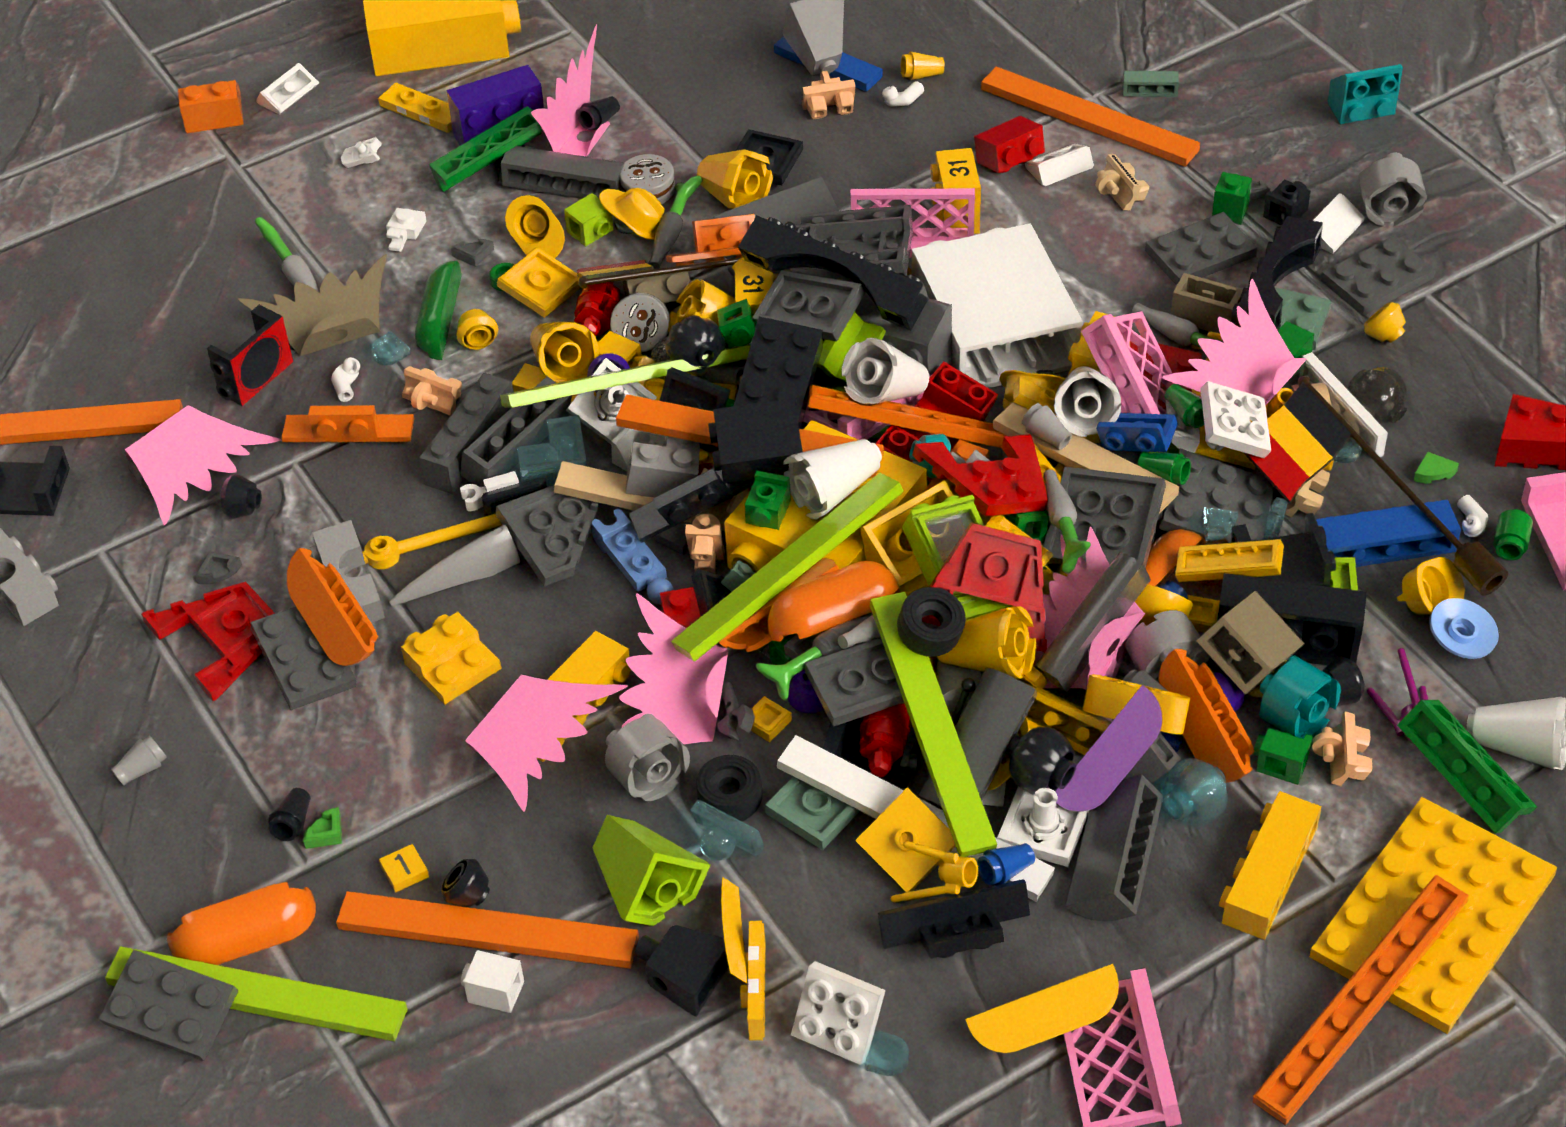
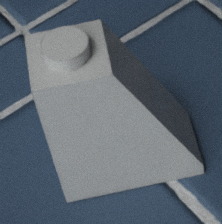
[782,0,844,76]

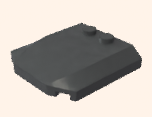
[783,205,913,282]

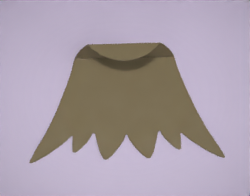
[238,254,387,356]

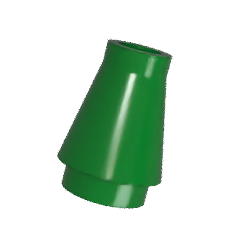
[1164,384,1204,428]
[1138,452,1191,485]

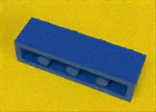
[1316,500,1461,567]

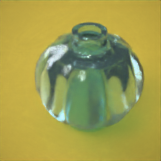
[1161,758,1228,826]

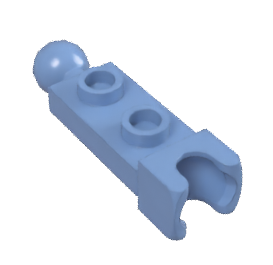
[591,509,674,605]

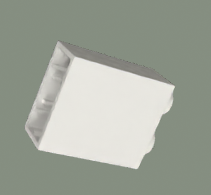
[911,223,1083,388]

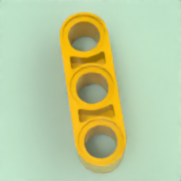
[1082,674,1190,734]

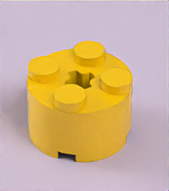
[668,279,736,336]

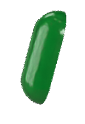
[415,261,462,360]

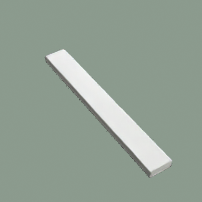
[777,735,1055,902]

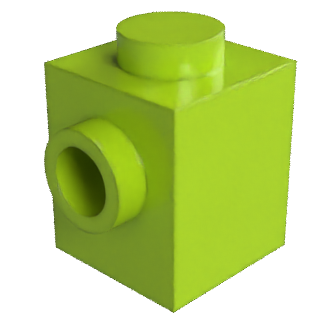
[564,193,614,247]

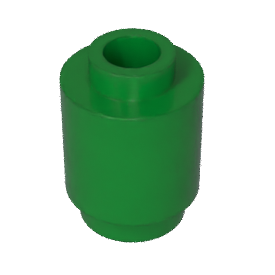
[1493,509,1533,560]

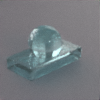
[690,800,764,861]

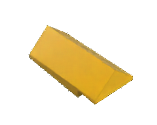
[861,479,995,587]

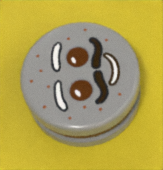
[620,154,675,204]
[610,292,670,352]

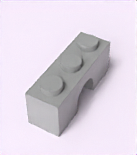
[310,520,385,623]
[0,528,59,626]

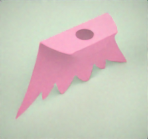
[531,24,610,156]
[1161,279,1307,406]
[125,405,281,526]
[1033,527,1145,690]
[619,593,728,744]
[465,674,628,812]

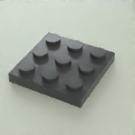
[1159,448,1274,545]
[1043,467,1166,569]

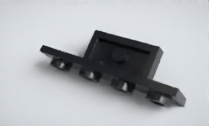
[629,469,755,543]
[878,879,1030,959]

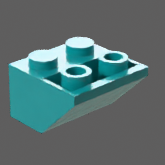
[1327,64,1403,124]

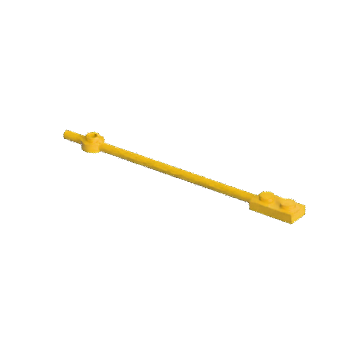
[362,449,714,569]

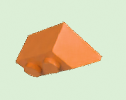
[178,80,244,134]

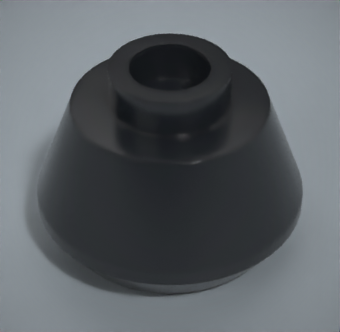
[220,474,262,519]
[1322,656,1364,703]
[441,859,490,907]

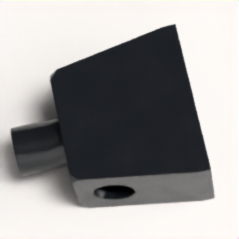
[635,925,729,1017]

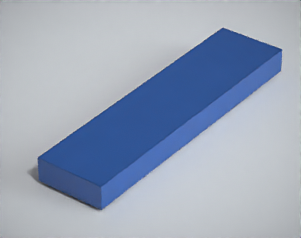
[774,36,883,92]

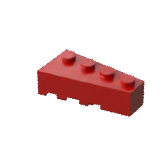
[1495,394,1566,470]

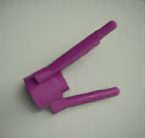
[1367,648,1428,741]

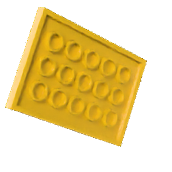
[1309,797,1557,1034]

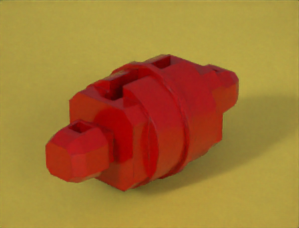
[574,282,621,337]
[860,703,910,777]

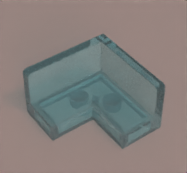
[517,415,587,488]

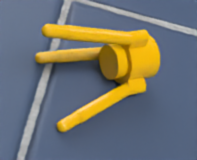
[890,841,978,903]

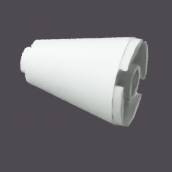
[842,338,929,405]
[1054,366,1121,437]
[784,439,882,520]
[1467,697,1566,770]

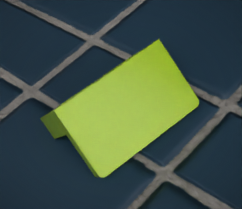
[818,311,886,382]

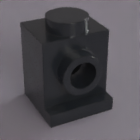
[1263,179,1311,225]

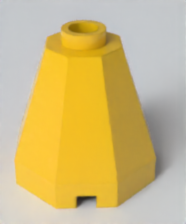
[697,149,773,209]

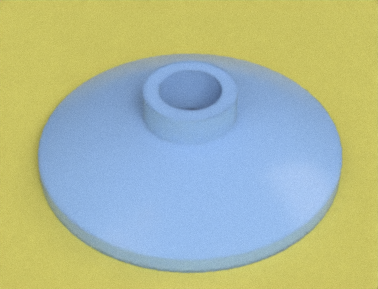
[1430,598,1499,659]

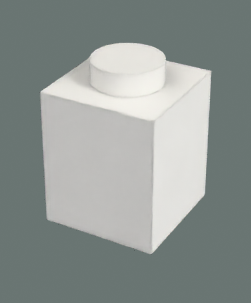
[461,950,524,1013]

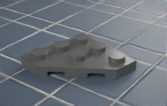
[496,485,600,587]

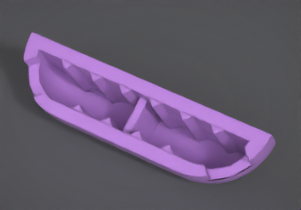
[1055,685,1162,811]

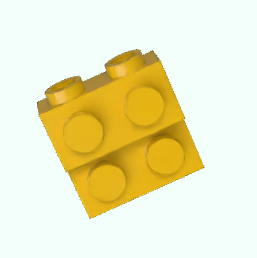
[401,611,501,705]

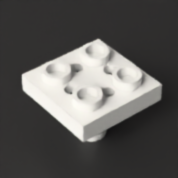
[566,358,657,444]
[1200,381,1271,458]
[997,786,1089,867]
[791,961,885,1065]

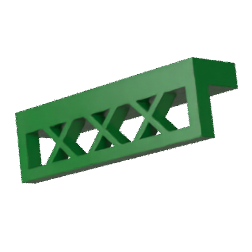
[429,106,543,192]
[1397,700,1537,834]

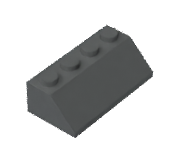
[851,281,952,376]

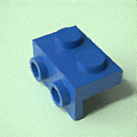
[1096,413,1178,452]

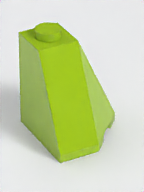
[592,815,711,926]

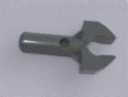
[717,682,755,741]

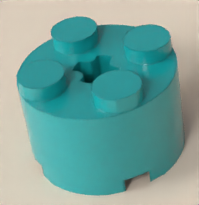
[1259,655,1341,739]

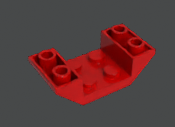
[876,361,999,482]

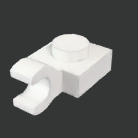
[386,208,426,252]
[460,471,519,511]

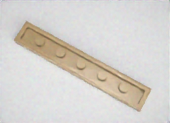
[993,402,1179,514]
[554,461,731,531]

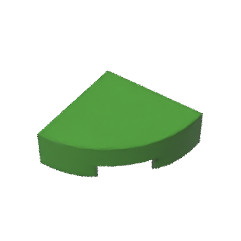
[1414,452,1459,484]
[303,807,342,849]

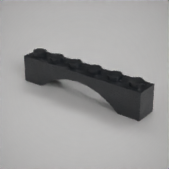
[738,215,929,331]
[1231,216,1323,331]

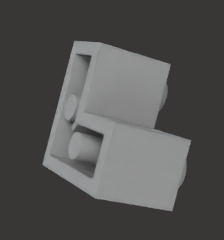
[626,436,700,498]

